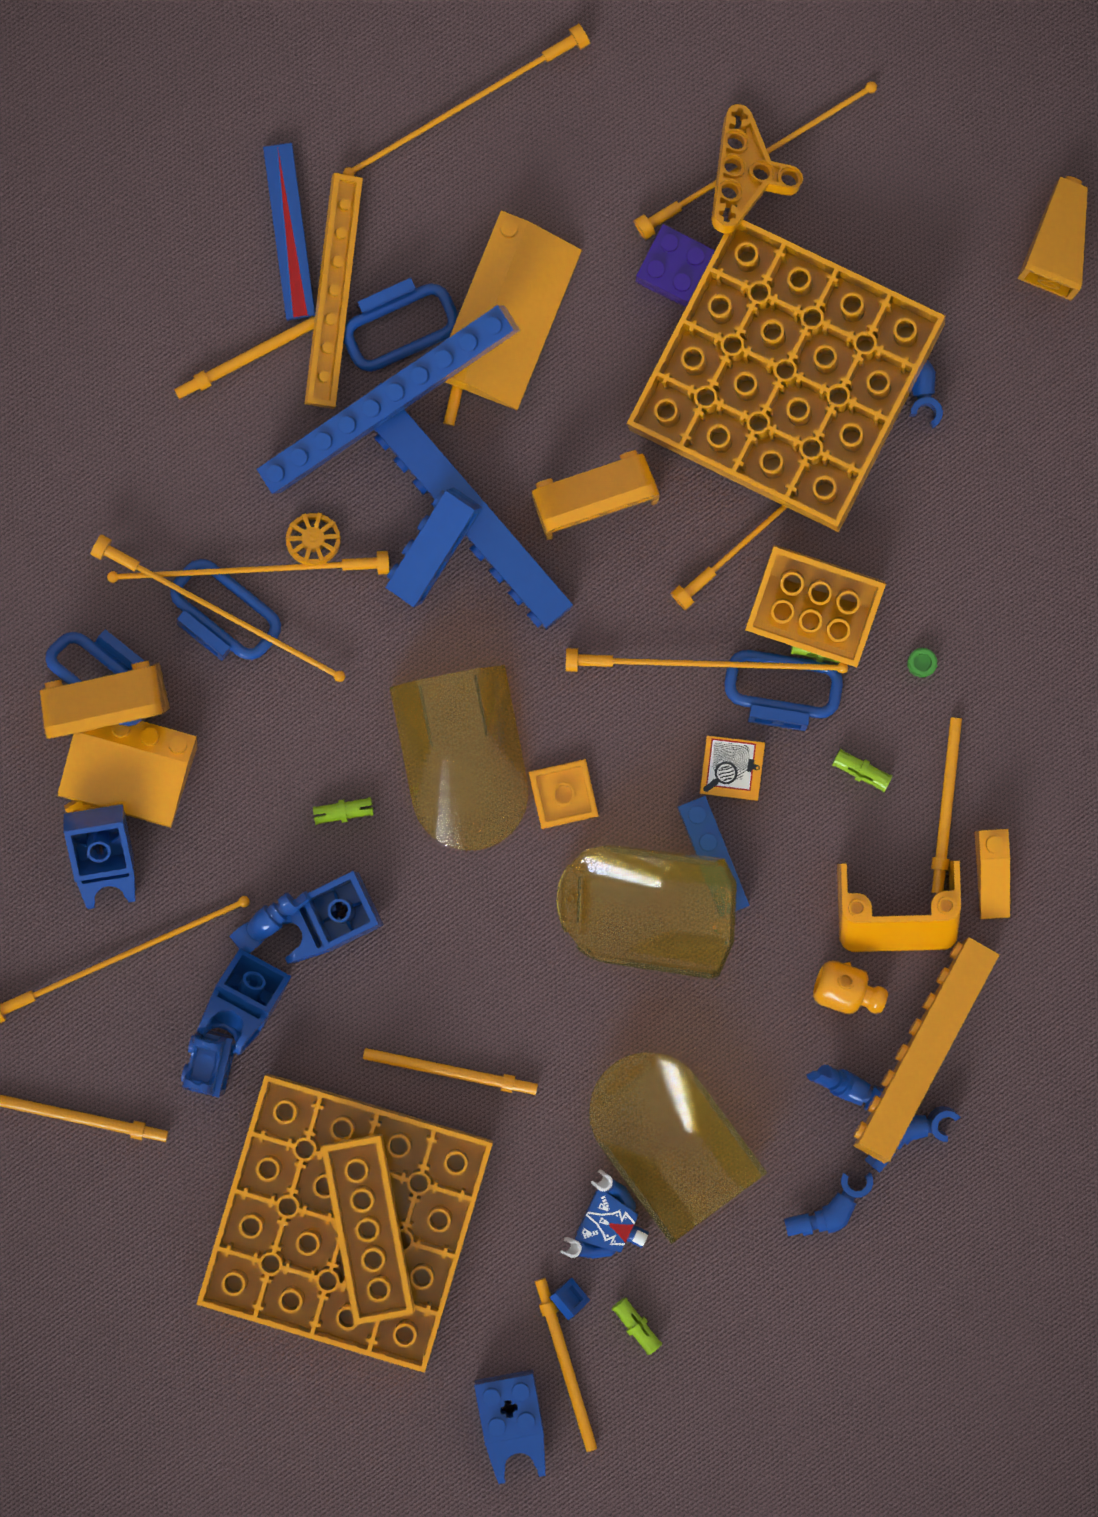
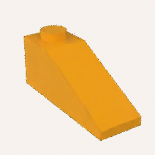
[975,829,1010,919]

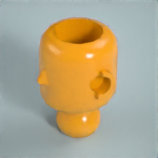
[813,960,888,1014]

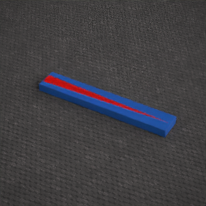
[263,143,315,321]

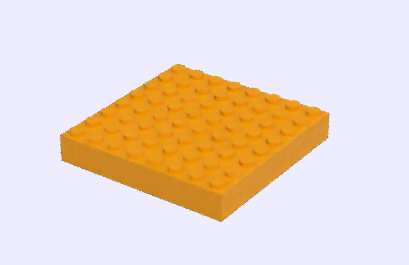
[626,220,945,532]
[196,1074,493,1373]

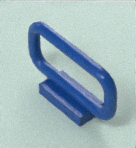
[344,278,458,372]
[170,559,281,661]
[45,629,151,726]
[724,650,843,731]

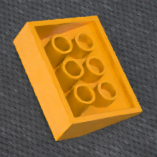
[745,544,886,668]
[58,721,197,828]

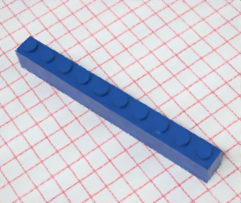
[256,305,520,494]
[374,383,573,630]

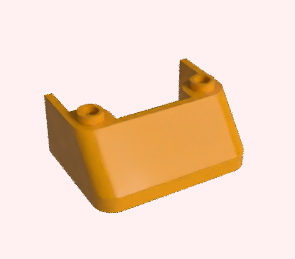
[532,450,660,541]
[40,660,170,739]
[837,861,961,952]

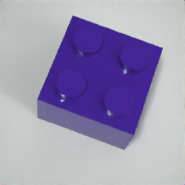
[635,224,715,308]

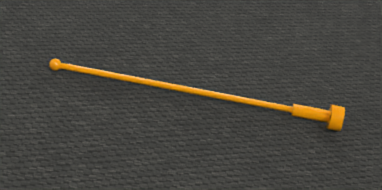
[343,23,590,176]
[633,81,877,240]
[670,505,788,610]
[90,534,345,682]
[107,551,390,583]
[566,648,848,674]
[0,896,250,1023]

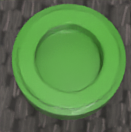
[907,648,937,678]

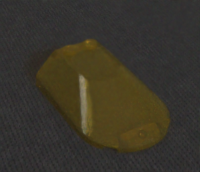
[390,665,528,851]
[557,845,737,979]
[589,1052,767,1244]

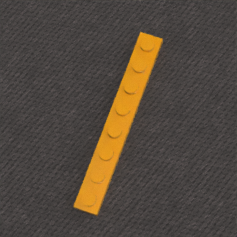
[305,173,363,409]

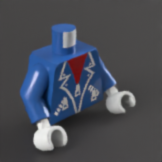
[561,1169,649,1259]

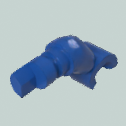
[909,360,943,429]
[229,891,311,953]
[806,1064,883,1110]
[865,1106,960,1173]
[784,1172,873,1236]

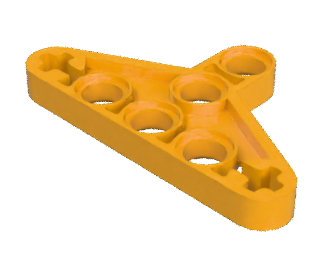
[711,104,803,233]

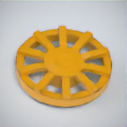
[286,512,341,566]

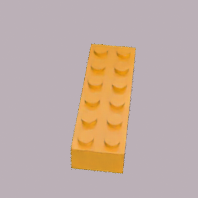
[321,1133,415,1325]

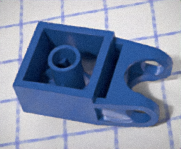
[64,804,136,909]
[282,871,384,965]
[196,949,292,1055]
[181,1030,235,1097]
[474,1369,546,1484]

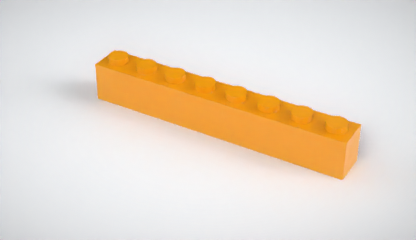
[853,937,1000,1164]

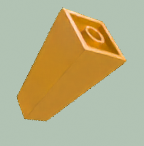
[1017,176,1088,300]

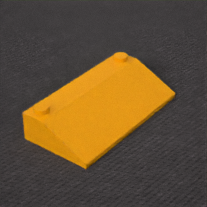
[445,210,582,411]

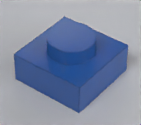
[549,1278,590,1320]

